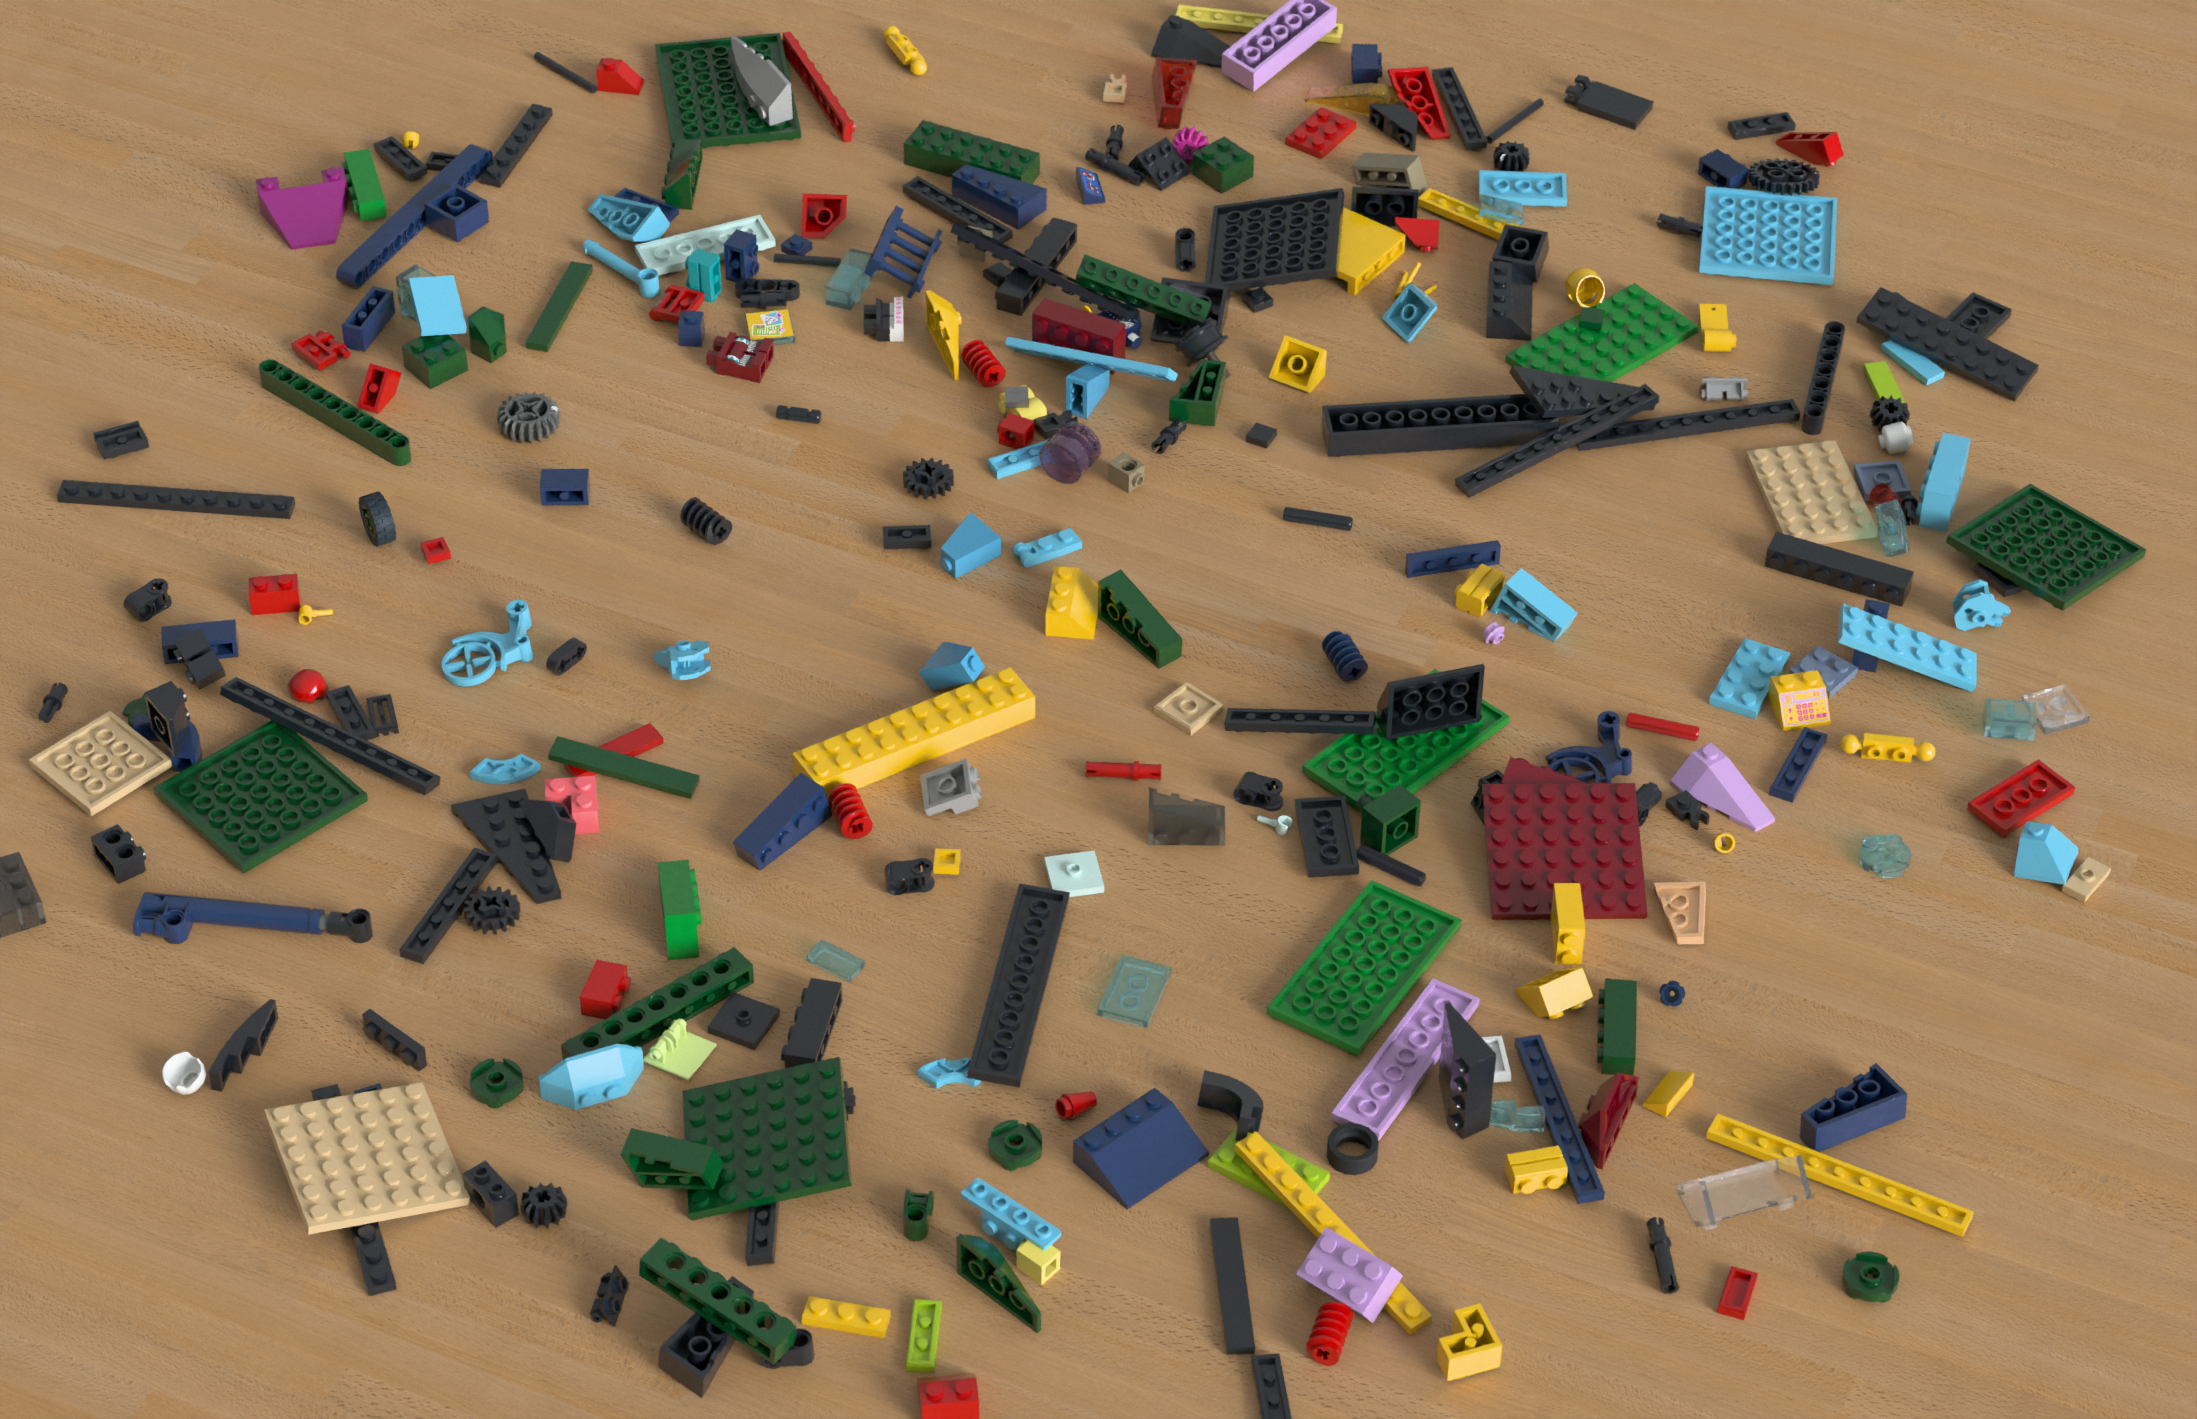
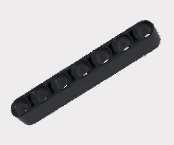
[1802,321,1845,435]

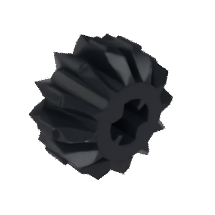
[1493,141,1530,172]
[1870,394,1910,432]
[520,1182,568,1229]

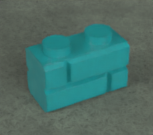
[685,249,722,303]

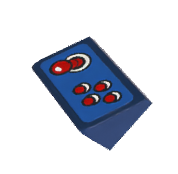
[1076,167,1105,205]

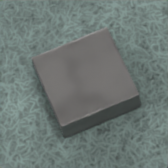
[1005,386,1029,408]

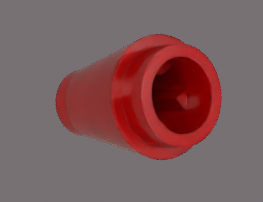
[1055,1091,1097,1120]

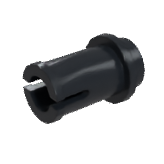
[1899,495,1918,526]

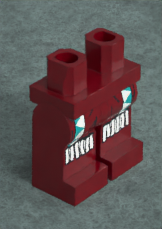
[706,332,774,383]

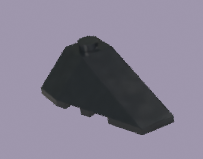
[1151,15,1231,68]

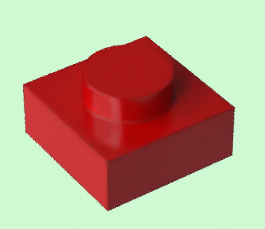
[420,537,451,565]

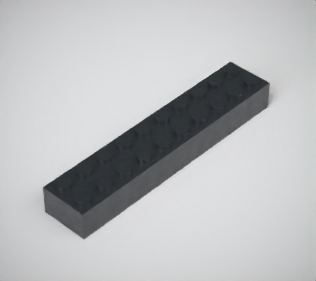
[1321,394,1559,457]

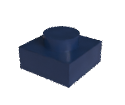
[781,234,812,255]

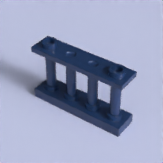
[864,206,942,299]

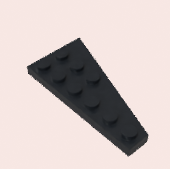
[1509,366,1656,418]

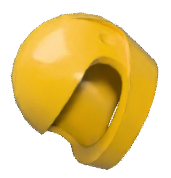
[1565,267,1605,308]

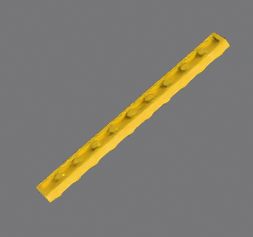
[1706,1114,1974,1237]
[1234,1132,1432,1335]

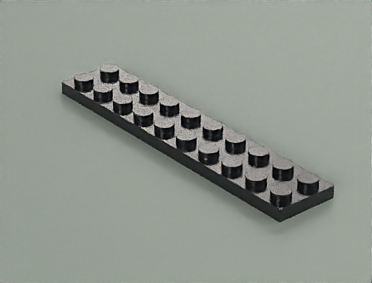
[967,883,1070,1088]

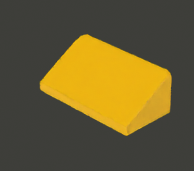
[1643,1071,1694,1118]

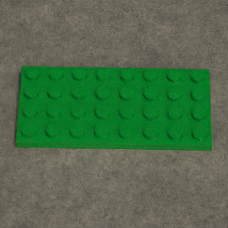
[1505,283,1698,382]
[1302,669,1510,812]
[1266,880,1461,1056]

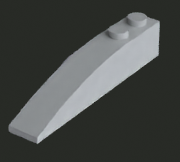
[731,36,793,126]

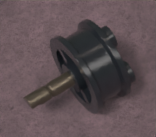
[1174,317,1230,379]

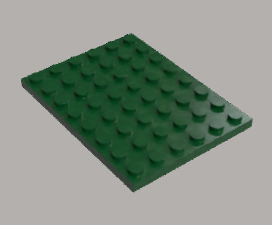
[655,33,801,148]

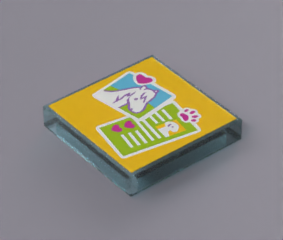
[744,309,795,345]

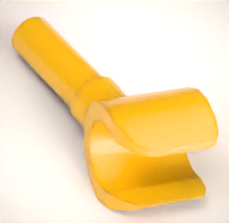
[298,605,333,625]

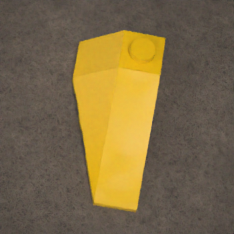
[925,290,962,381]

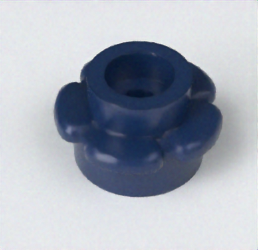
[1659,981,1685,1007]

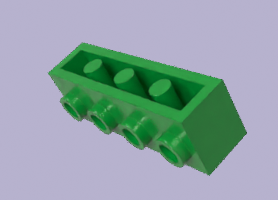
[341,148,387,221]

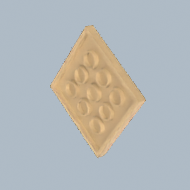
[29,711,173,816]

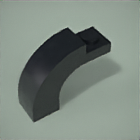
[1197,1070,1264,1141]

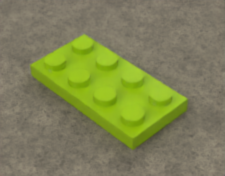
[1208,1127,1330,1207]

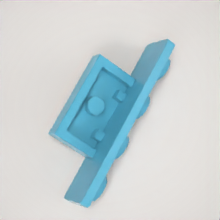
[961,1178,1061,1251]

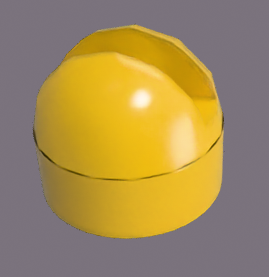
[402,132,419,150]
[1714,831,1735,853]

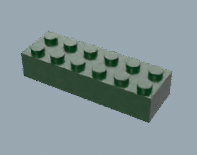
[904,120,1040,184]

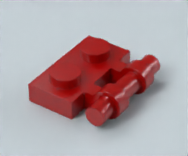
[291,330,350,371]

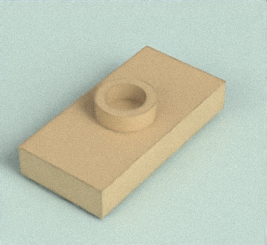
[2062,857,2111,903]

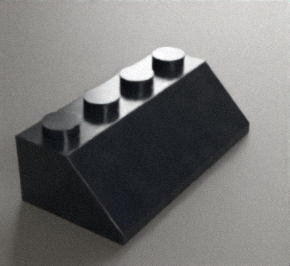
[1486,261,1533,341]

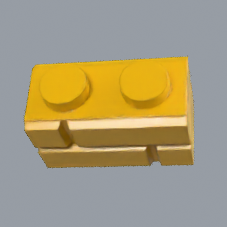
[1454,564,1505,617]
[1504,1146,1568,1194]

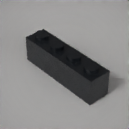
[781,978,843,1068]

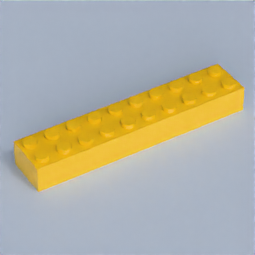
[792,667,1035,800]

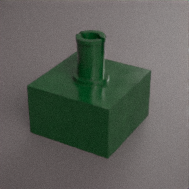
[1357,784,1421,855]

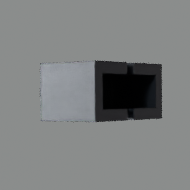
[173,628,226,690]

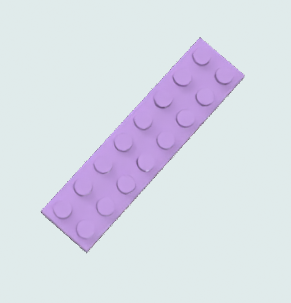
[1331,979,1480,1141]

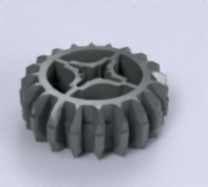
[497,392,560,443]

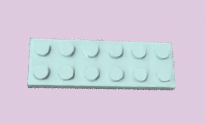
[635,215,776,276]

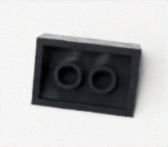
[1351,187,1419,227]

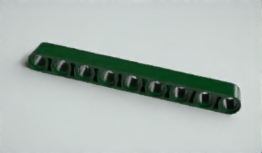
[259,359,411,466]

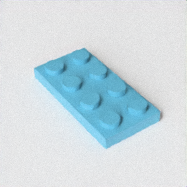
[1478,170,1567,207]
[1709,638,1790,719]

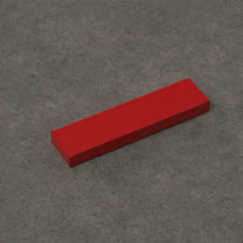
[564,723,664,777]

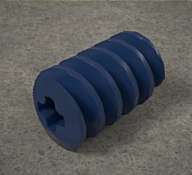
[1322,631,1368,682]

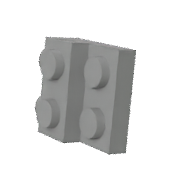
[920,758,982,816]

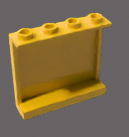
[1336,207,1406,296]

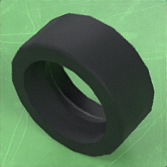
[1326,1123,1379,1175]

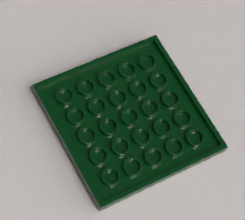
[1946,484,2146,611]
[153,721,368,874]
[683,1057,852,1221]

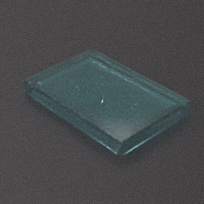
[1097,955,1172,1028]

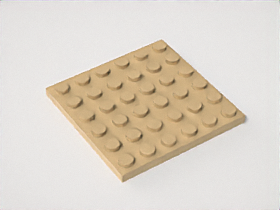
[264,1082,470,1235]

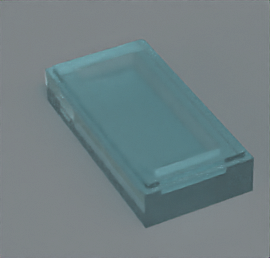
[807,940,865,983]

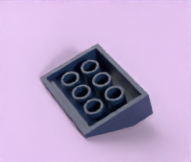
[1073,1088,1209,1209]

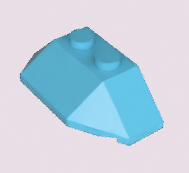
[538,1044,644,1110]

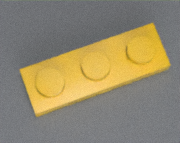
[802,1296,891,1339]

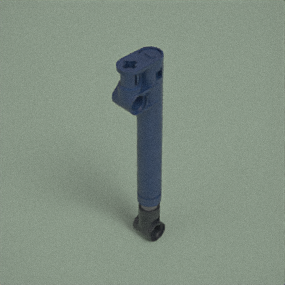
[133,892,373,944]

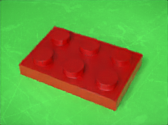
[1285,107,1356,160]

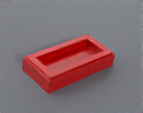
[1717,1266,1758,1320]

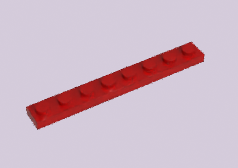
[782,31,855,142]

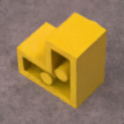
[1437,1303,1502,1381]

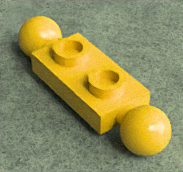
[883,26,927,76]
[1840,733,1935,763]

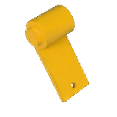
[1699,304,1736,352]

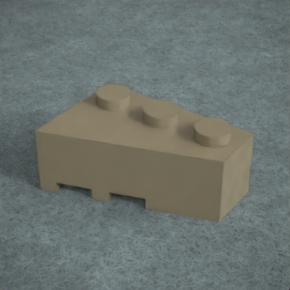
[1351,153,1428,198]

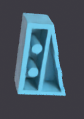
[1490,568,1578,642]

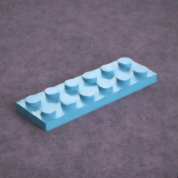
[1838,603,1977,692]

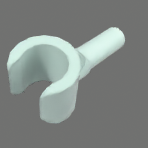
[1257,815,1292,835]

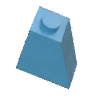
[1066,364,1109,419]
[940,513,1001,579]
[919,642,985,691]

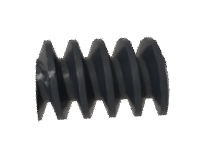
[680,497,732,545]

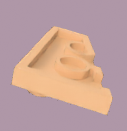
[1654,882,1706,945]

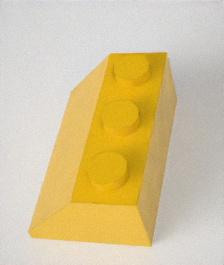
[1046,566,1098,640]

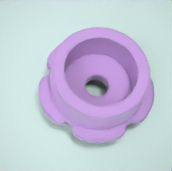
[1482,622,1505,645]

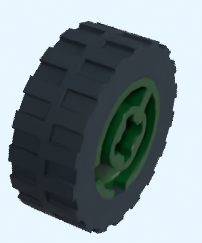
[359,491,396,547]

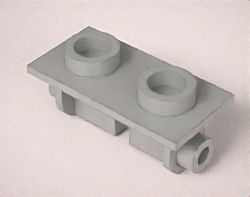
[1699,376,1748,401]

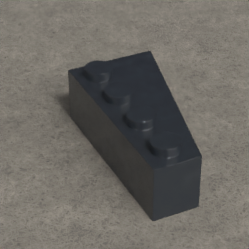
[658,1276,754,1398]

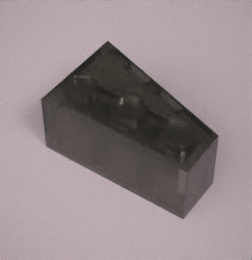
[1148,787,1225,846]
[0,852,46,938]

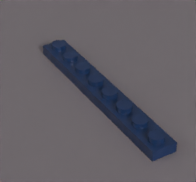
[1514,1034,1605,1204]

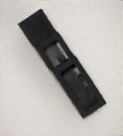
[208,999,278,1092]

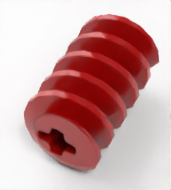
[961,340,1006,387]
[828,783,873,839]
[1306,1301,1354,1366]

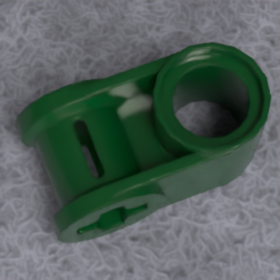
[903,1189,934,1241]

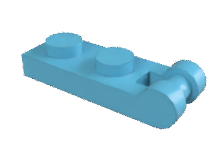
[1012,528,1082,568]

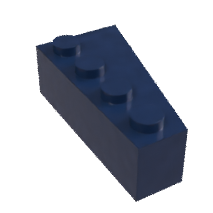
[733,773,833,871]
[1800,1063,1907,1152]

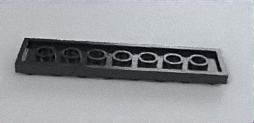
[1856,287,2039,401]

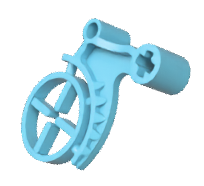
[442,600,533,687]

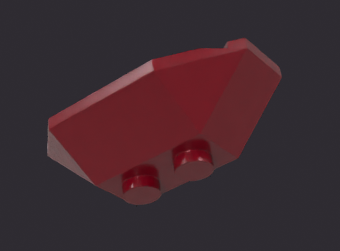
[1578,1073,1639,1170]

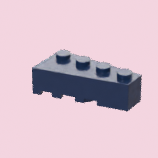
[952,165,1047,230]

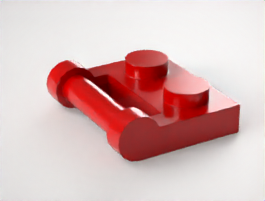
[649,284,705,324]

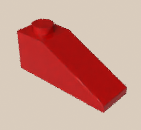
[1776,132,1844,167]

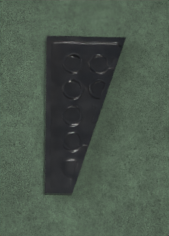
[451,789,562,904]

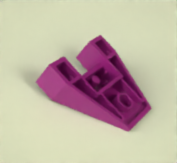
[256,167,349,250]

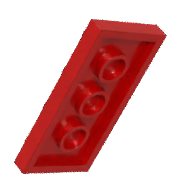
[1967,759,2075,837]

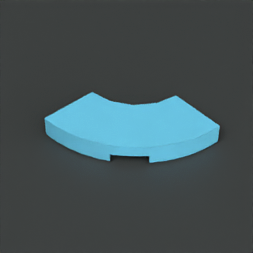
[469,754,541,785]
[917,1057,982,1089]

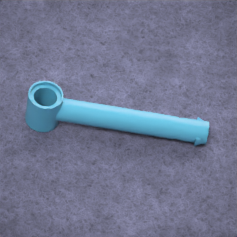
[582,239,660,298]

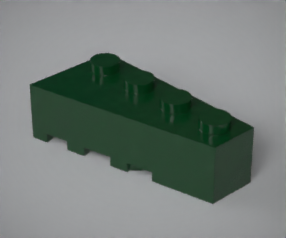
[1098,569,1182,669]

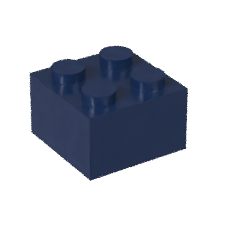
[424,184,489,242]

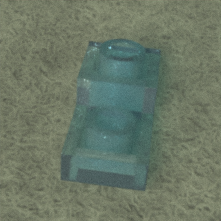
[1489,1100,1545,1132]

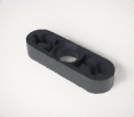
[735,279,800,301]

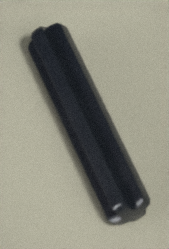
[1283,507,1353,531]
[1357,845,1426,887]

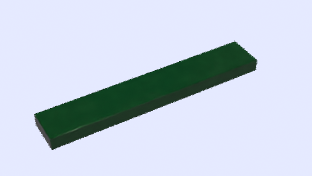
[526,261,593,352]
[548,736,700,799]

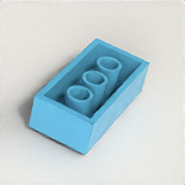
[1916,433,1971,532]

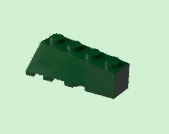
[661,139,703,210]

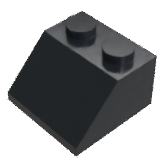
[144,681,190,757]

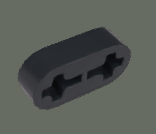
[546,638,587,675]

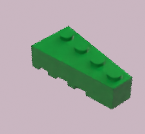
[658,859,702,960]

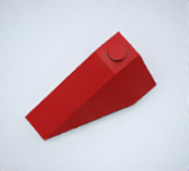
[1387,67,1451,140]

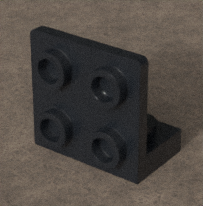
[1128,137,1192,191]

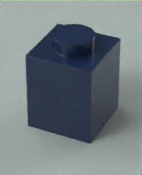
[678,310,705,347]

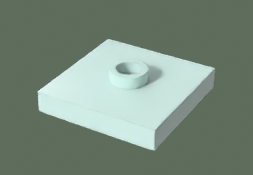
[1044,850,1104,897]

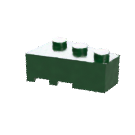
[1169,359,1226,426]
[620,1128,724,1190]

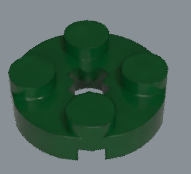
[469,1059,524,1109]
[988,1120,1042,1171]
[1842,1251,1899,1303]

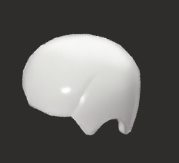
[162,1052,207,1095]

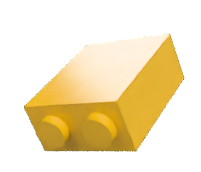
[1550,883,1585,965]

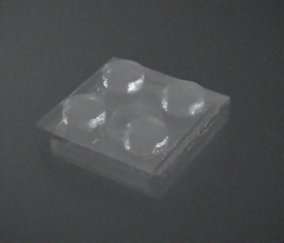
[2021,684,2090,735]

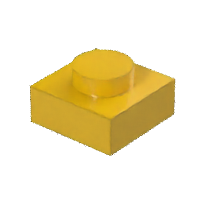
[933,848,961,875]

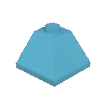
[1382,283,1438,344]
[2014,821,2078,885]

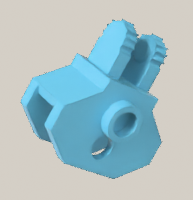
[1952,579,2011,631]
[653,641,711,680]

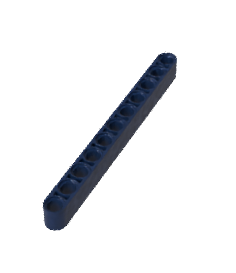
[336,144,493,288]

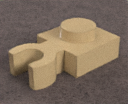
[1103,74,1127,103]

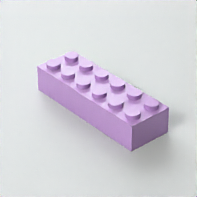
[1222,0,1337,92]

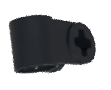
[123,578,172,622]
[1233,772,1283,811]
[884,858,935,895]
[760,1328,815,1369]

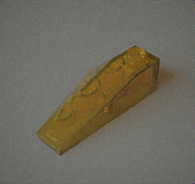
[1305,83,1398,116]

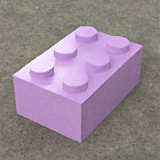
[1296,1227,1403,1323]

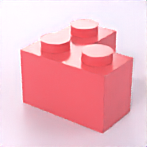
[545,776,599,834]

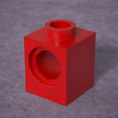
[997,413,1034,450]

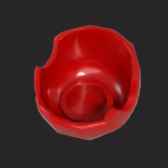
[288,669,329,704]

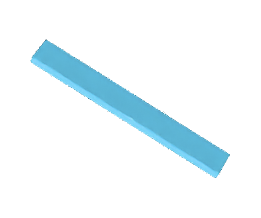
[1005,337,1178,382]

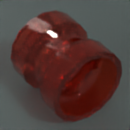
[1869,483,1902,515]

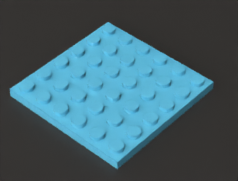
[1699,186,1837,285]

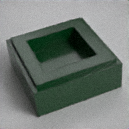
[1579,307,1605,330]

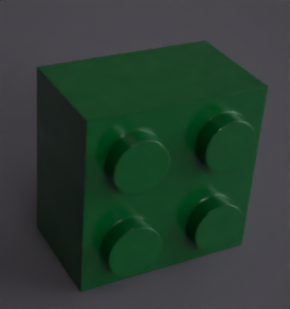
[1192,136,1254,194]
[402,334,468,389]

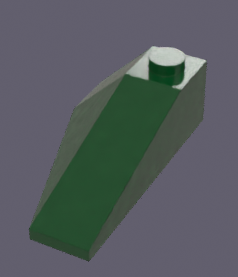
[956,1234,1041,1333]

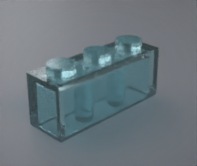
[825,248,878,310]

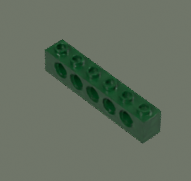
[1075,254,1211,329]
[639,1237,796,1365]

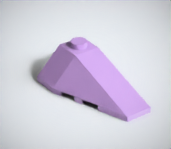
[1670,743,1775,832]

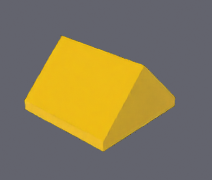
[1268,335,1327,393]

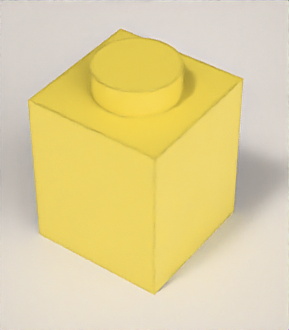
[1016,1240,1060,1285]

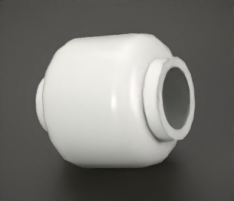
[1878,422,1914,455]

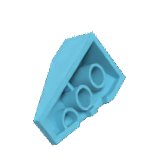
[588,194,671,242]

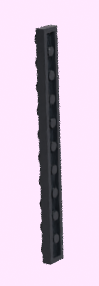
[950,224,1140,322]
[1455,384,1659,498]
[1576,399,1800,451]
[57,480,295,519]
[220,677,441,795]
[311,1084,397,1296]

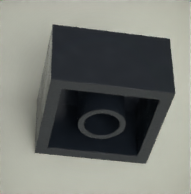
[1492,224,1549,283]

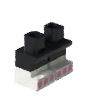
[864,297,904,342]

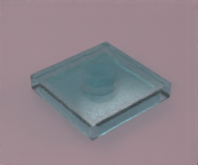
[1478,194,1524,226]

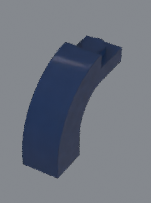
[133,714,202,772]

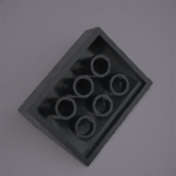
[1376,664,1485,740]
[1438,1003,1496,1140]

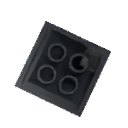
[1151,277,1230,350]

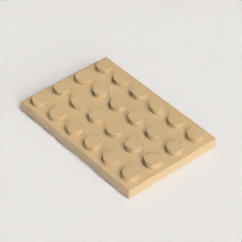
[1745,440,1878,544]

